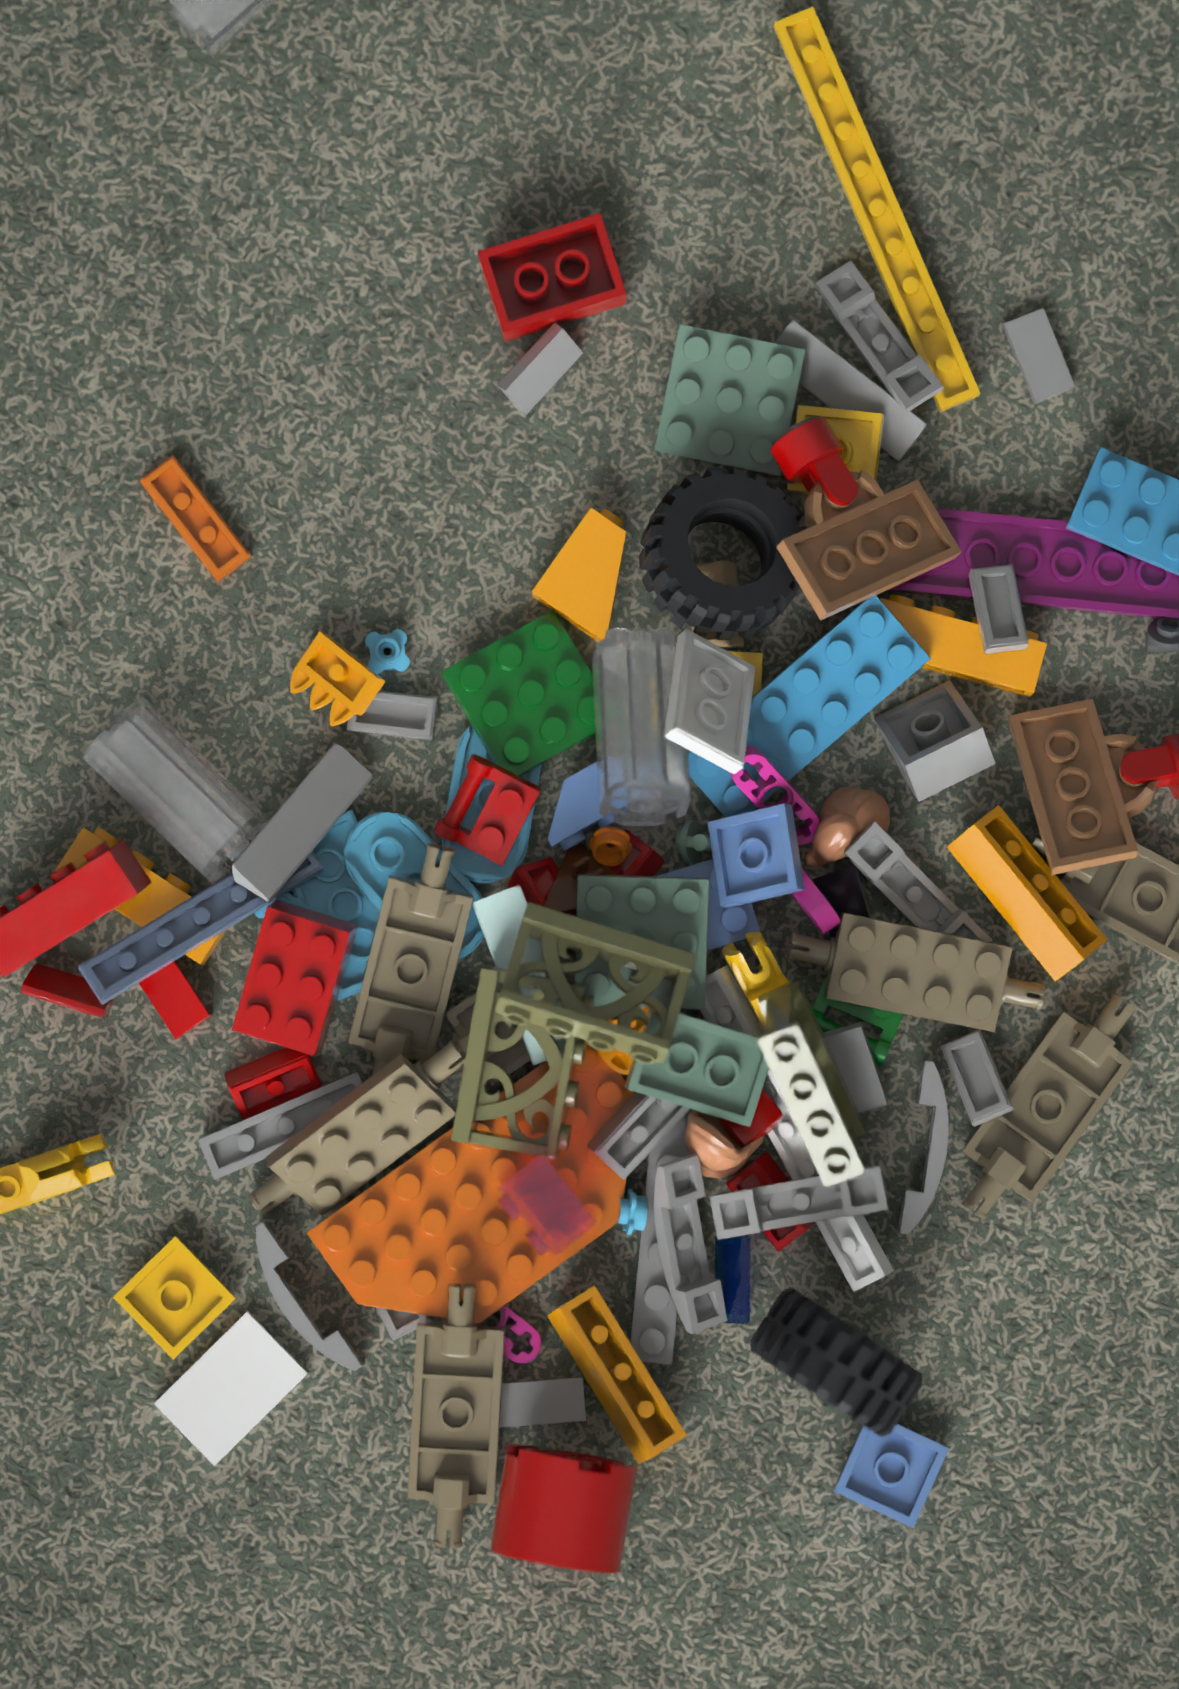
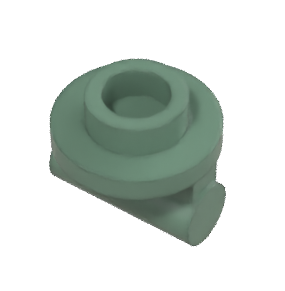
[675,820,712,863]

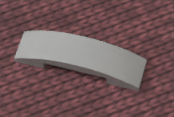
[815,261,944,412]
[843,821,993,942]
[897,1061,949,1235]
[654,1154,727,1334]
[710,1166,889,1240]
[256,1222,364,1371]

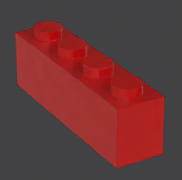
[0,839,152,978]

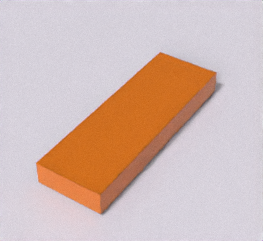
[139,455,252,583]

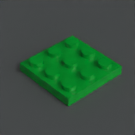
[441,610,619,777]

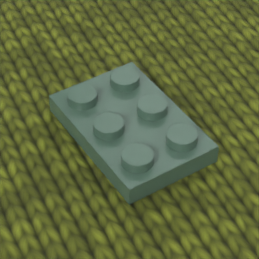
[624,1007,769,1127]

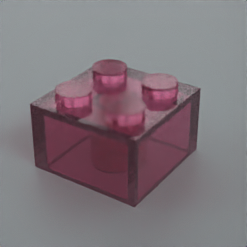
[497,1154,597,1258]

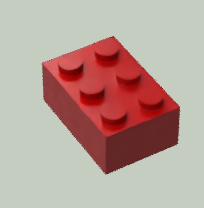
[478,213,626,343]
[232,900,358,1056]

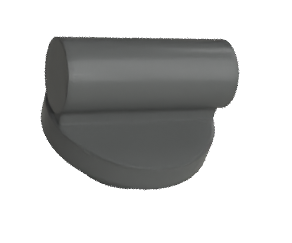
[1145,617,1179,652]

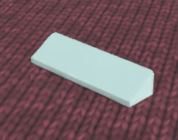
[472,885,566,1066]

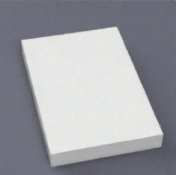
[664,629,756,774]
[154,1311,308,1466]

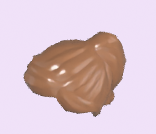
[805,786,890,866]
[685,1109,765,1179]

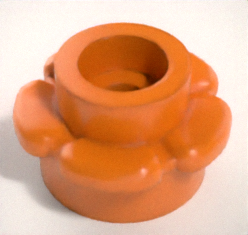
[589,826,632,866]

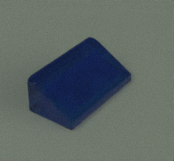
[715,1236,750,1324]

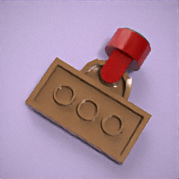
[770,416,962,620]
[1008,699,1179,875]

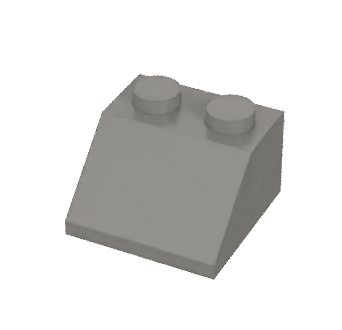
[874,680,996,802]

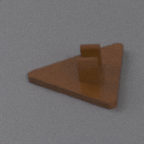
[544,843,617,914]

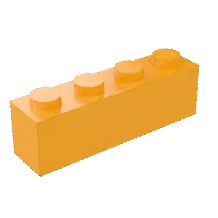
[880,594,1047,697]
[947,805,1108,982]
[55,826,228,966]
[547,1285,687,1464]

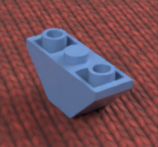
[548,759,665,851]

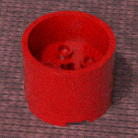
[490,1444,638,1573]

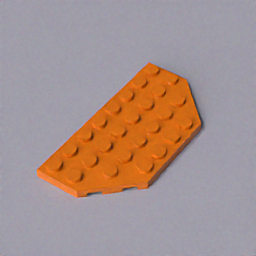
[307,1041,634,1324]

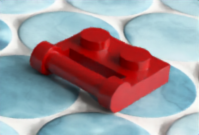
[434,754,542,866]

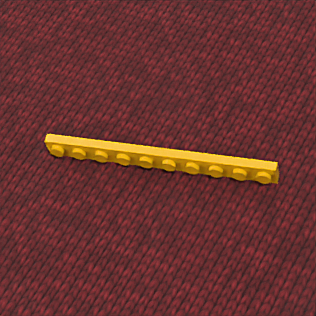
[773,6,980,412]

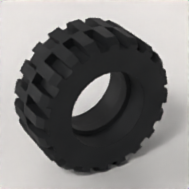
[639,467,808,640]
[750,1287,923,1437]

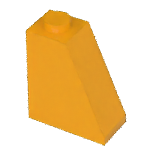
[532,508,626,645]

